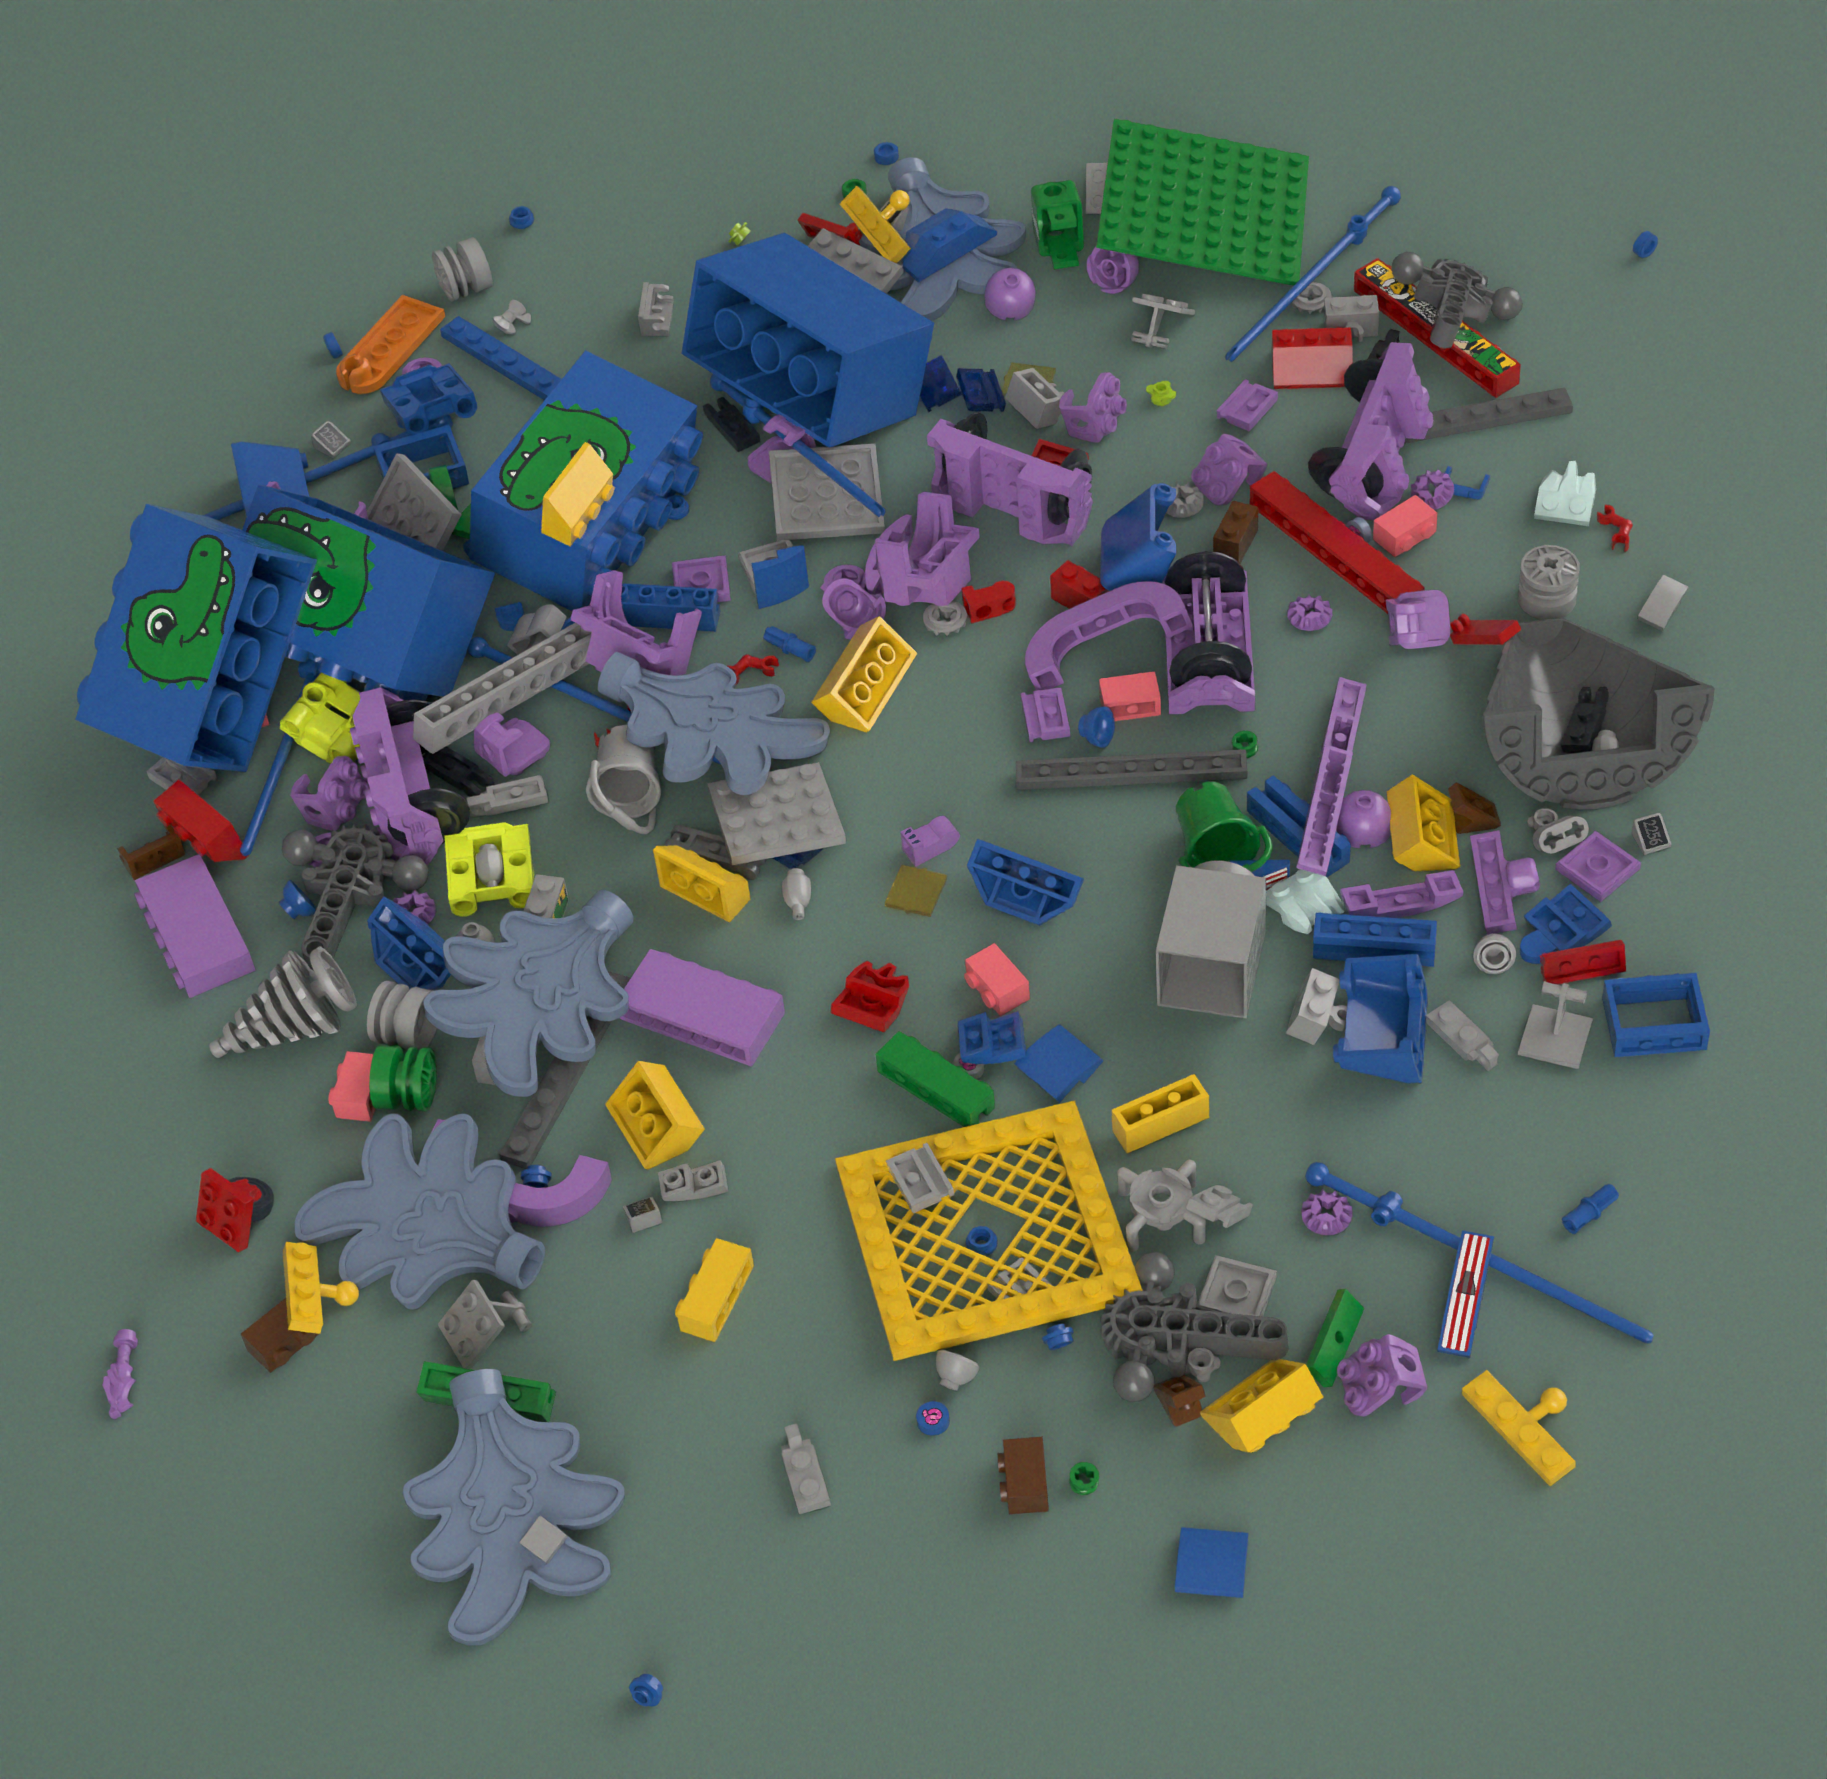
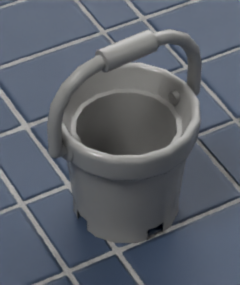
[586,725,661,834]

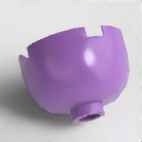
[1087,247,1139,294]
[984,267,1036,320]
[1336,790,1391,848]

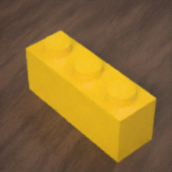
[1112,1074,1209,1154]
[675,1238,754,1342]

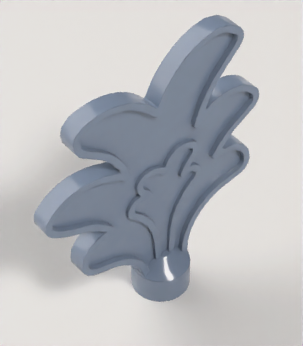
[859,157,1026,321]
[598,652,830,795]
[423,890,633,1097]
[295,1113,545,1310]
[403,1369,625,1646]

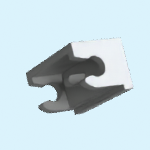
[638,282,674,336]

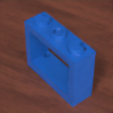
[373,424,469,489]
[1602,973,1710,1057]

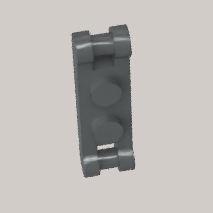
[663,824,767,880]

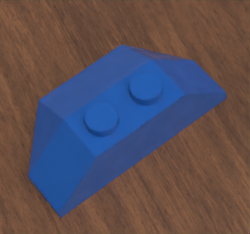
[903,208,997,282]
[967,839,1084,926]
[367,896,451,990]

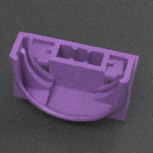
[875,492,980,606]
[571,570,702,676]

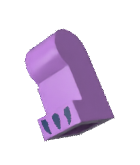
[901,816,960,867]

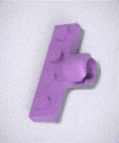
[1470,830,1540,935]

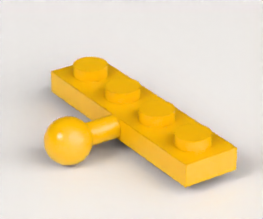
[840,186,911,264]
[283,1242,359,1334]
[1462,1370,1576,1487]

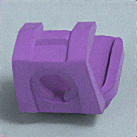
[1059,372,1127,442]
[748,414,816,484]
[1191,434,1267,505]
[1386,590,1450,649]
[474,712,550,777]
[290,756,369,831]
[1337,1334,1427,1417]

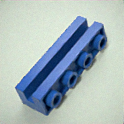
[621,583,721,632]
[1247,775,1351,877]
[1313,913,1437,967]

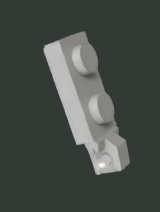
[466,775,549,817]
[1426,1000,1499,1071]
[781,1424,831,1514]

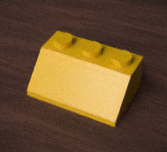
[541,442,615,547]
[1387,774,1460,871]
[653,845,750,923]
[605,1061,705,1169]
[1200,1359,1324,1453]

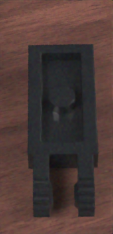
[703,396,761,452]
[1561,687,1609,752]
[422,746,495,797]

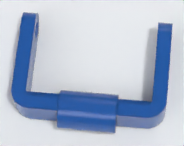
[1444,466,1490,500]

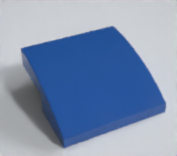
[751,545,809,609]
[1524,883,1612,951]
[958,1011,1027,1064]
[1014,1024,1103,1103]
[1175,1527,1249,1598]

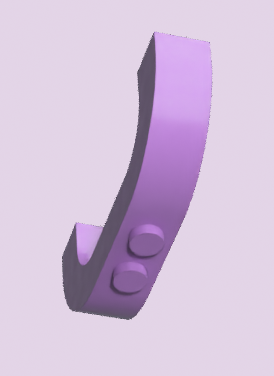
[1025,582,1194,691]
[431,1119,612,1227]

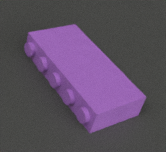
[134,854,256,998]
[620,949,785,1066]

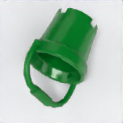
[1175,782,1273,873]

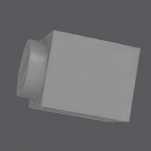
[1156,861,1266,1019]

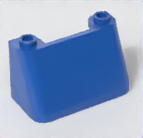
[231,441,309,516]
[1100,483,1176,591]
[1333,954,1428,1084]

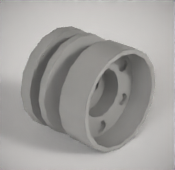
[432,237,493,302]
[1518,545,1580,620]
[367,980,437,1050]

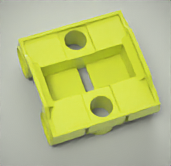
[279,672,360,764]
[445,822,535,917]

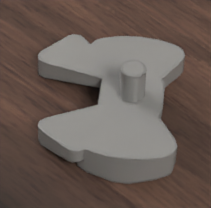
[492,300,531,335]

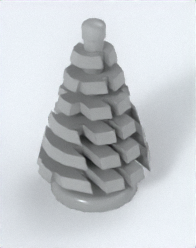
[209,946,357,1058]

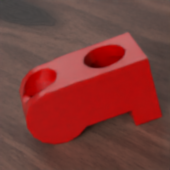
[961,580,1016,624]

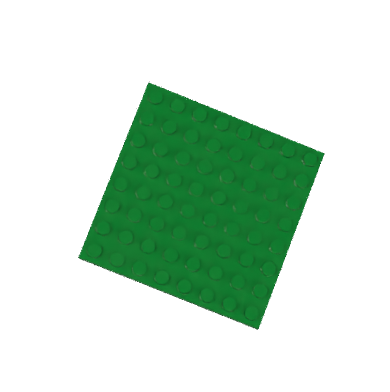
[1096,119,1309,286]

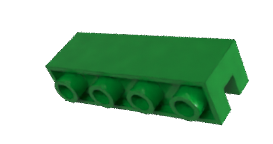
[875,1031,995,1127]
[416,1361,556,1422]

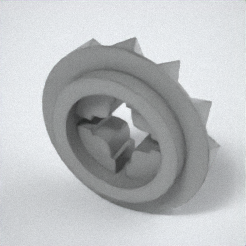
[1292,282,1332,314]
[1166,483,1204,518]
[923,601,967,637]

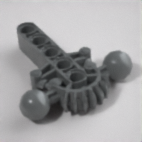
[1391,251,1523,348]
[282,823,429,971]
[1100,1252,1289,1402]

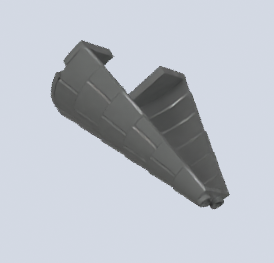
[1482,618,1715,810]

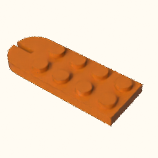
[336,295,446,394]

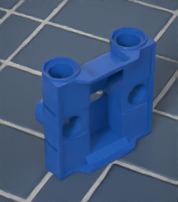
[380,363,477,435]

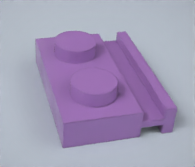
[1217,379,1278,431]
[1021,687,1070,742]

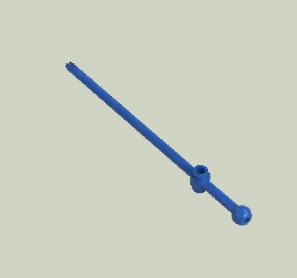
[1225,186,1401,362]
[710,374,886,517]
[202,415,453,521]
[467,637,721,765]
[240,659,321,856]
[1305,1162,1654,1343]

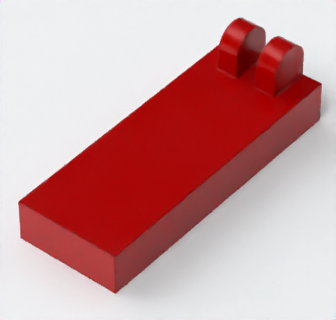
[797,213,863,246]
[1450,613,1522,645]
[1540,939,1626,984]

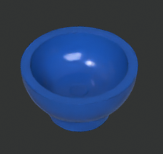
[1078,707,1115,748]
[279,880,317,919]

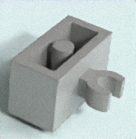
[1324,295,1379,342]
[1005,368,1065,429]
[1286,968,1347,1045]

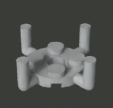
[1117,1160,1206,1252]

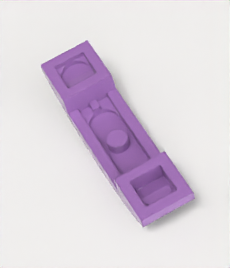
[865,514,913,595]
[1340,870,1464,918]

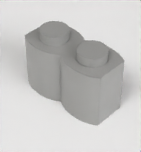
[507,604,567,655]

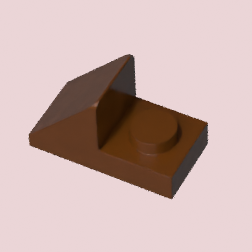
[1448,782,1501,834]
[1154,1375,1206,1426]

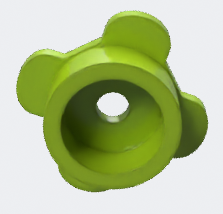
[728,222,751,246]
[1146,381,1176,406]

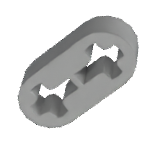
[1533,815,1589,854]

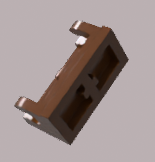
[117,824,186,880]

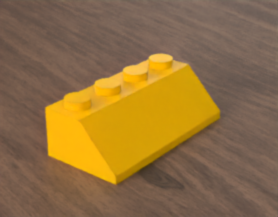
[811,616,917,732]

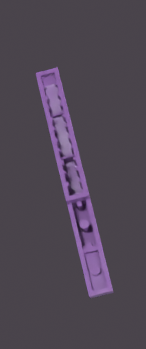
[1297,677,1367,876]

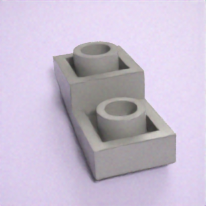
[1637,575,1689,632]
[658,1160,728,1201]

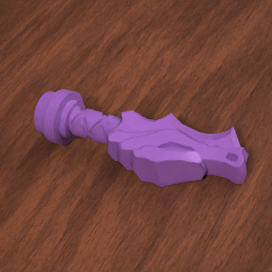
[102,1329,138,1419]

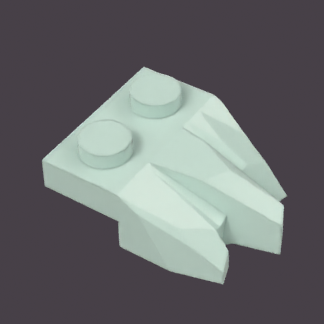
[1534,461,1596,526]
[1266,869,1344,934]

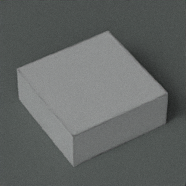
[519,1516,568,1564]

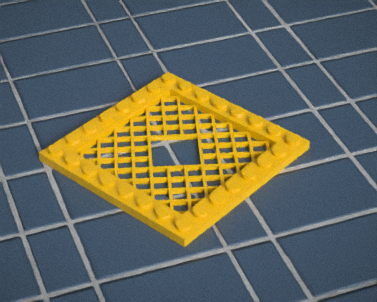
[835,1100,1143,1361]

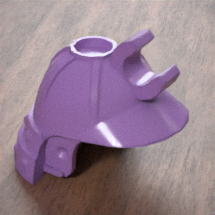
[820,578,886,640]

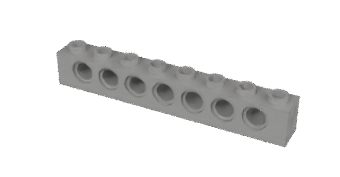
[413,623,592,754]

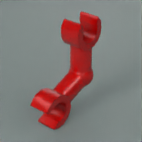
[1597,505,1633,552]
[727,654,779,684]

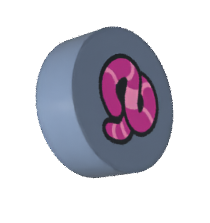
[1346,517,1371,542]

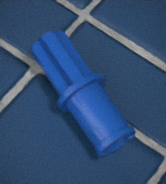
[763,626,816,662]
[1562,1184,1619,1234]

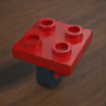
[196,1168,274,1252]

